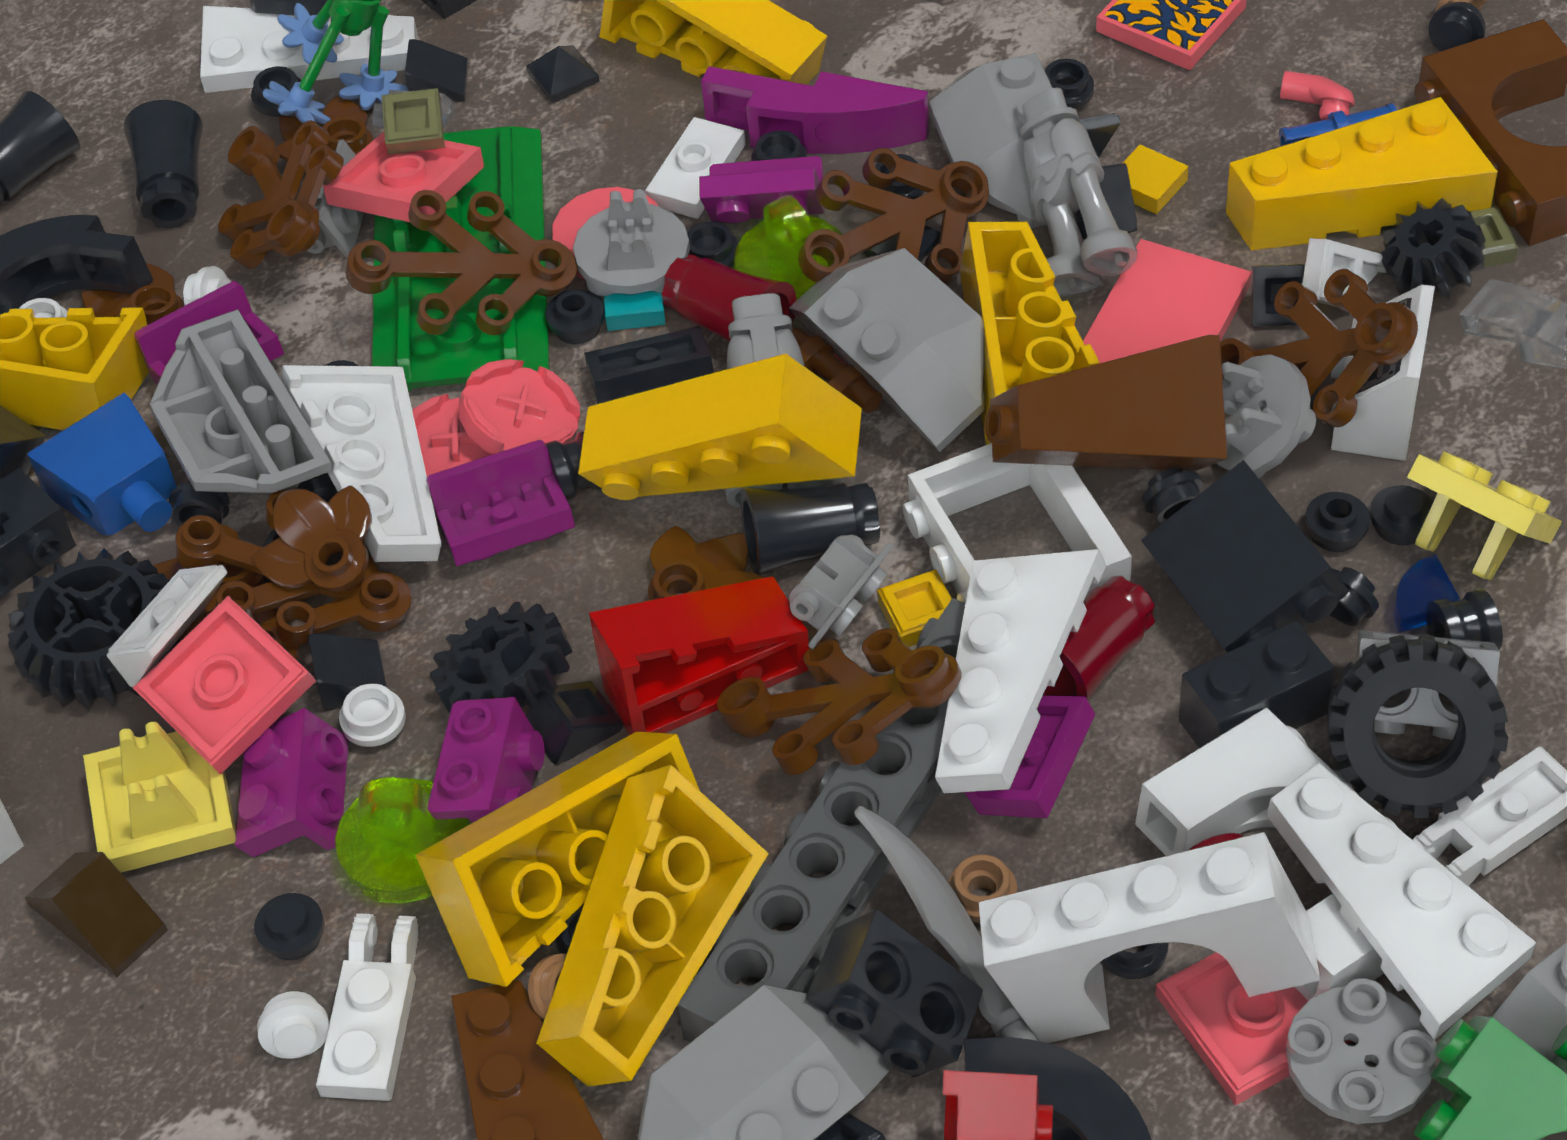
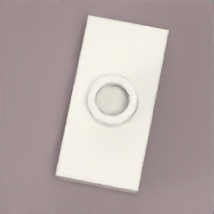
[645,117,746,219]

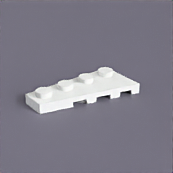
[200,6,418,93]
[281,365,441,562]
[935,549,1106,793]
[1266,762,1536,1040]

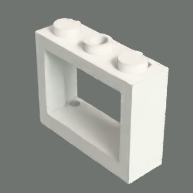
[903,443,1132,603]

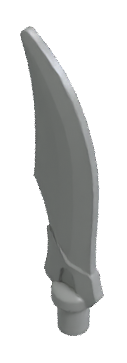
[854,806,1038,1041]

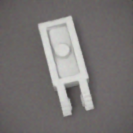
[1412,747,1567,886]
[316,913,419,1101]

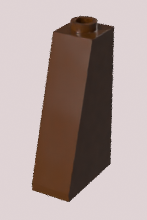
[985,335,1227,471]

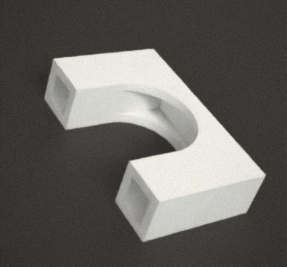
[1135,708,1399,1001]
[979,832,1320,1043]

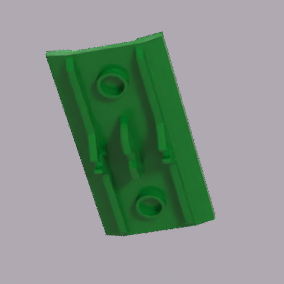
[372,126,550,392]

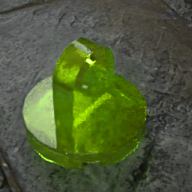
[735,195,850,300]
[335,777,469,904]

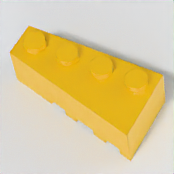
[599,0,827,85]
[1226,97,1498,251]
[960,222,1100,445]
[0,308,149,430]
[578,353,862,500]
[415,732,700,987]
[537,765,769,1087]

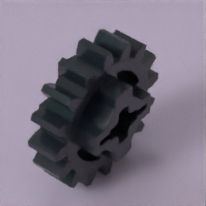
[430,602,573,713]

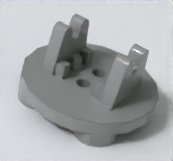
[573,189,690,296]
[1217,354,1316,478]
[1285,978,1437,1124]

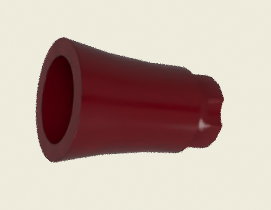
[661,254,797,342]
[1043,576,1155,701]

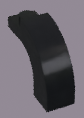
[0,215,153,314]
[964,1037,1152,1140]

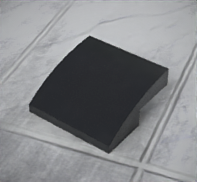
[584,326,714,404]

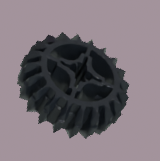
[7,548,181,710]

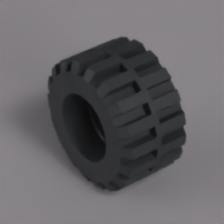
[1327,634,1508,818]

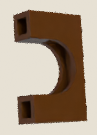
[1414,19,1567,246]

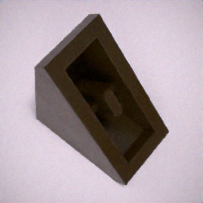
[25,852,168,977]

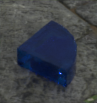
[1394,554,1461,633]

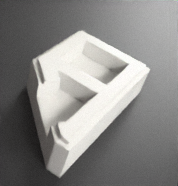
[1302,238,1386,307]

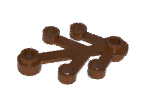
[218,120,344,269]
[798,148,989,283]
[345,190,577,335]
[1220,269,1418,428]
[175,490,412,645]
[717,628,962,775]

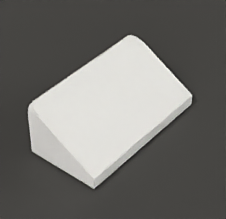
[106,565,228,687]

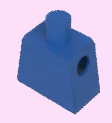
[27,393,177,535]

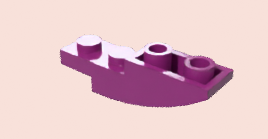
[701,66,929,154]

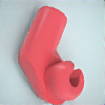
[1280,71,1355,121]

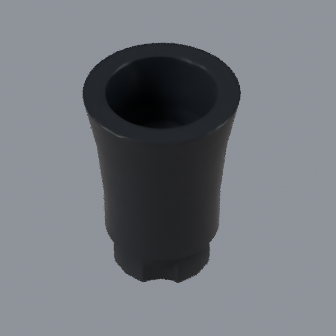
[0,91,80,204]
[124,100,203,228]
[740,482,880,575]

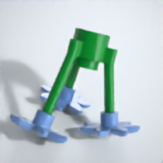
[263,0,408,125]

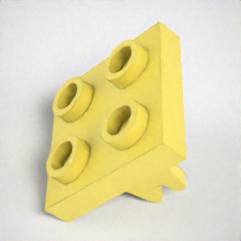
[1407,451,1562,581]
[83,722,236,873]

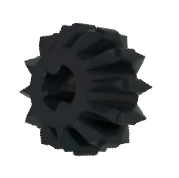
[1381,198,1486,300]

